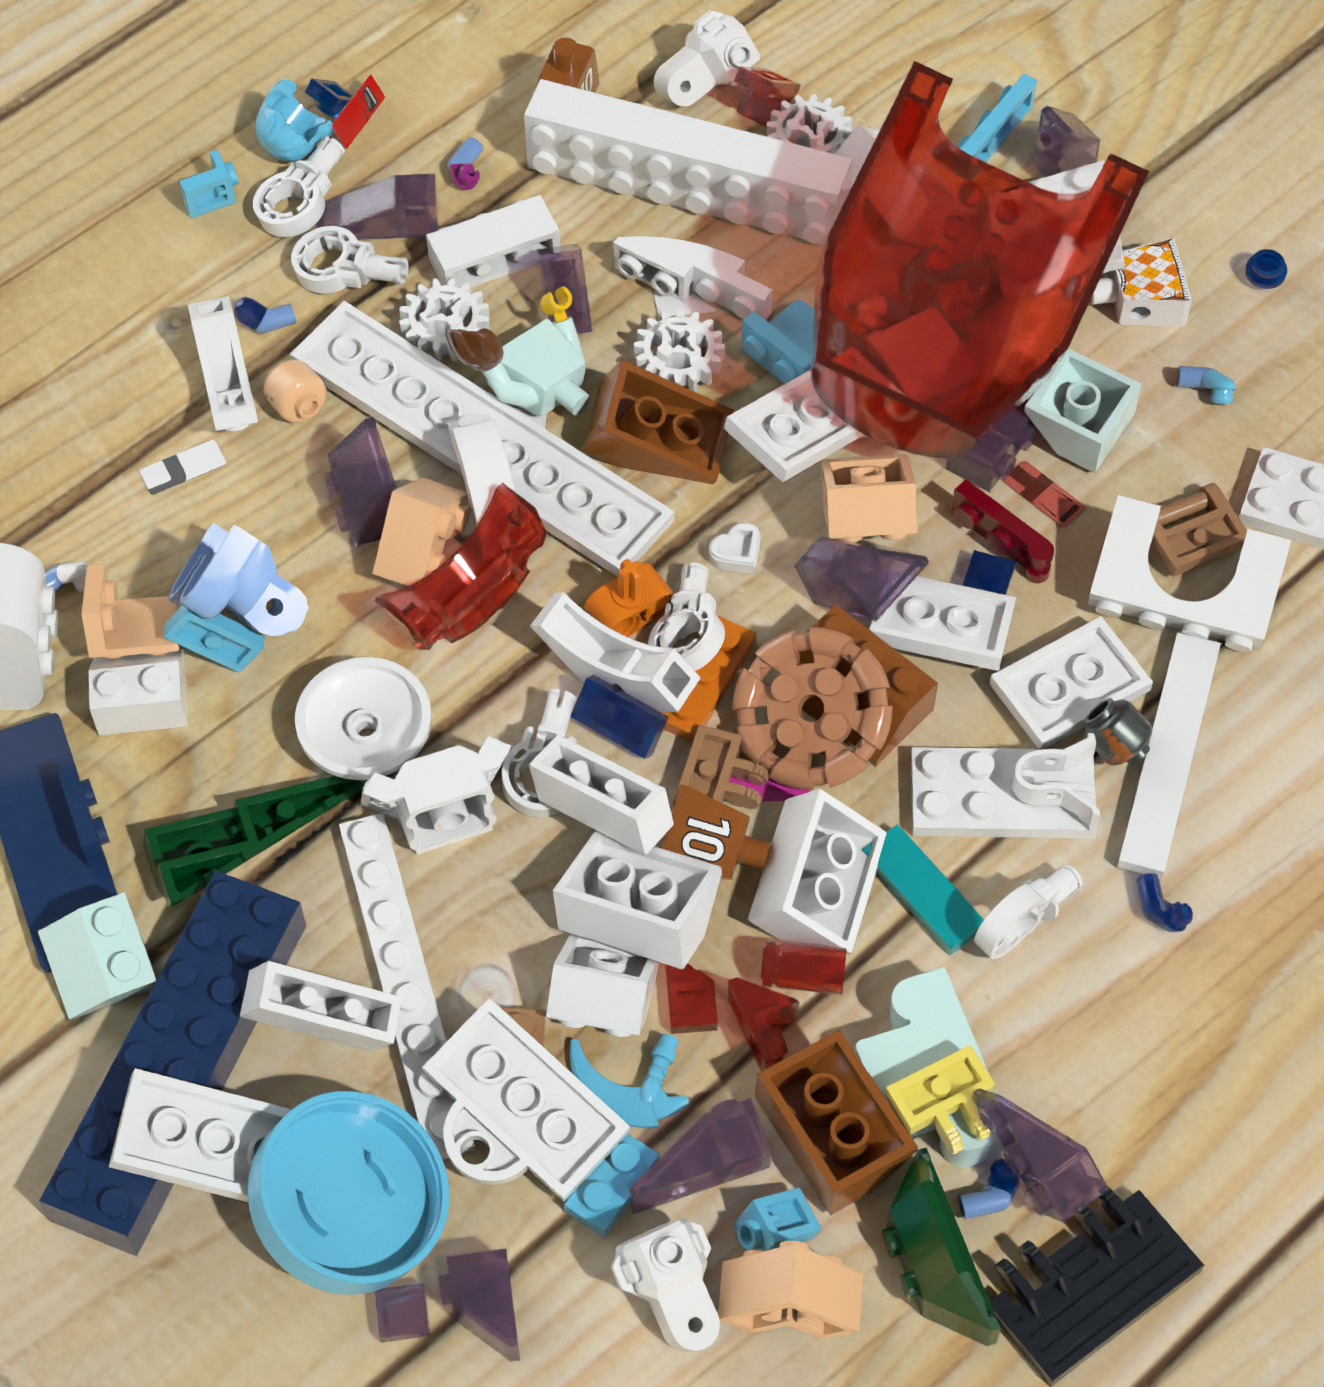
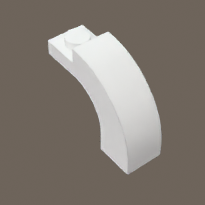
[188,296,258,431]
[447,414,526,560]

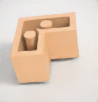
[372,477,471,590]
[718,1241,863,1339]

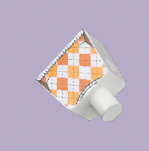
[1088,238,1192,327]

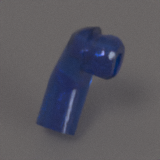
[1136,873,1193,932]

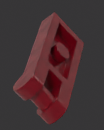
[951,479,1054,584]

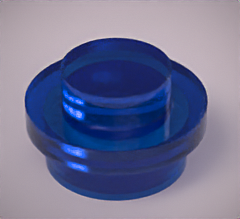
[1245,249,1287,289]

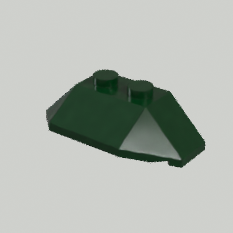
[882,1147,1001,1346]

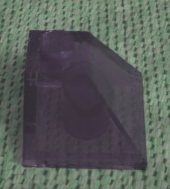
[794,536,929,622]

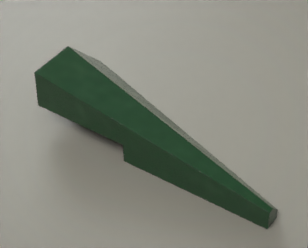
[143,776,367,907]

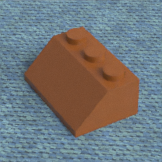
[780,604,938,767]
[754,1029,918,1215]

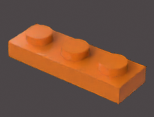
[655,615,757,743]

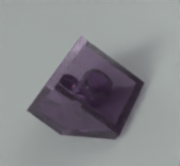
[323,417,397,547]

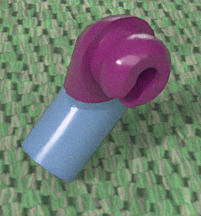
[447,137,483,190]

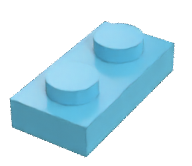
[163,605,265,673]
[564,1134,660,1238]

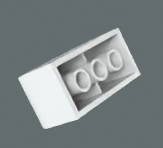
[0,543,58,710]

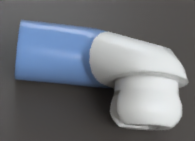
[45,561,89,592]

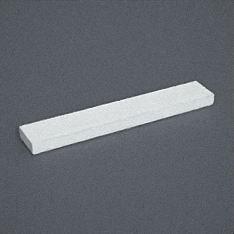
[1117,632,1221,879]

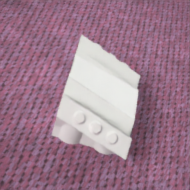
[360,736,511,854]

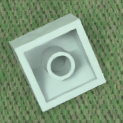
[1024,347,1142,473]
[38,892,157,1020]

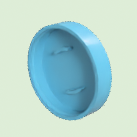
[248,1091,449,1295]

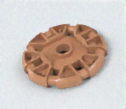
[732,627,893,790]

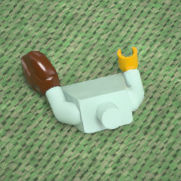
[446,287,590,416]

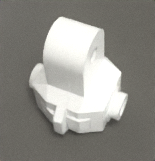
[654,10,760,106]
[611,1218,720,1351]

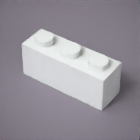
[426,195,561,288]
[529,735,674,855]
[240,961,402,1052]

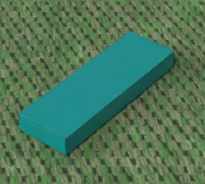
[862,824,984,955]

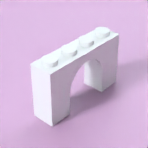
[1088,495,1291,652]

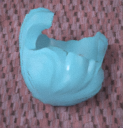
[256,78,334,162]

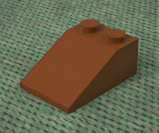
[582,359,734,484]

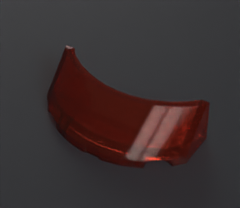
[373,482,547,650]

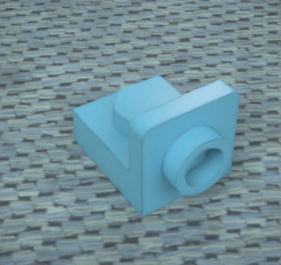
[179,150,239,219]
[734,1187,822,1251]

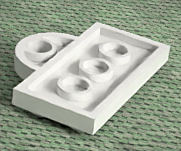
[422,998,631,1202]

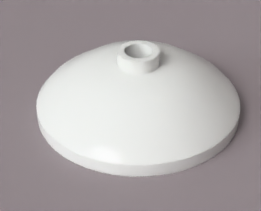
[295,657,432,780]

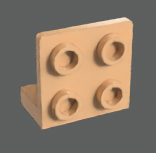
[81,564,180,659]

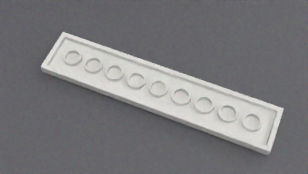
[290,301,675,577]

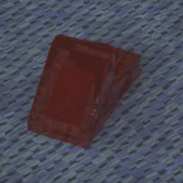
[734,66,801,127]
[728,977,800,1072]

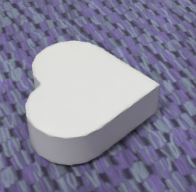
[709,523,761,575]

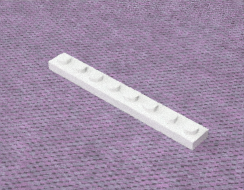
[339,813,476,1160]

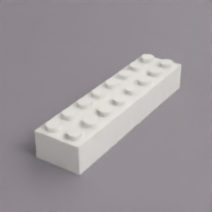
[524,79,852,248]

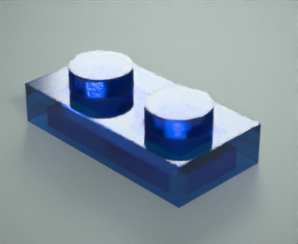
[571,675,669,759]

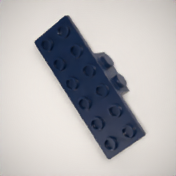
[0,713,118,974]

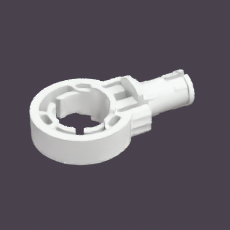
[253,136,345,237]
[291,226,409,294]
[648,562,725,671]
[501,689,578,817]
[974,865,1083,960]

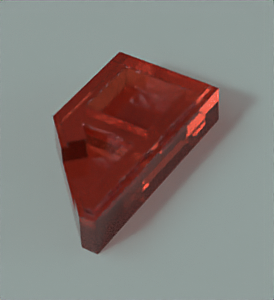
[665,963,718,1034]

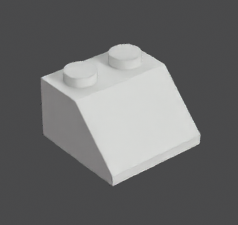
[88,646,188,736]
[546,933,660,1037]

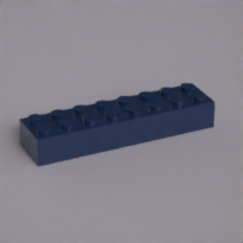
[39,870,306,1257]

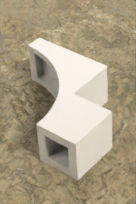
[530,592,701,713]

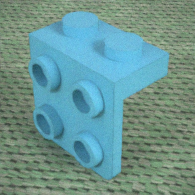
[742,300,856,384]

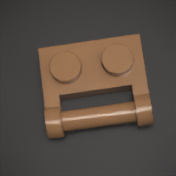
[1151,483,1247,577]

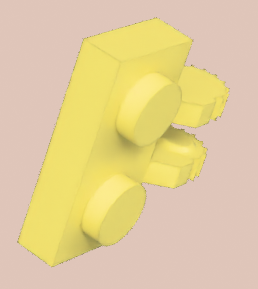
[885,1045,996,1155]

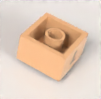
[821,454,917,542]

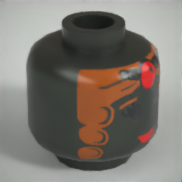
[1084,698,1152,766]

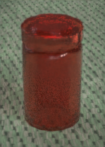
[761,940,847,995]

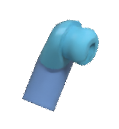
[1177,366,1236,405]

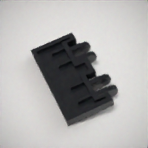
[990,1184,1204,1387]

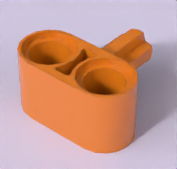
[584,559,676,637]

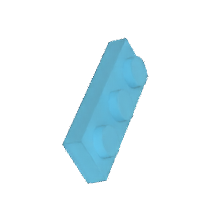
[955,74,1037,183]

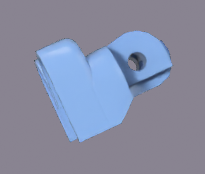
[168,523,308,636]

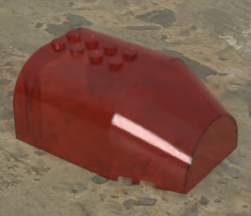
[811,60,1149,458]

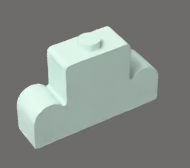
[855,967,1015,1168]

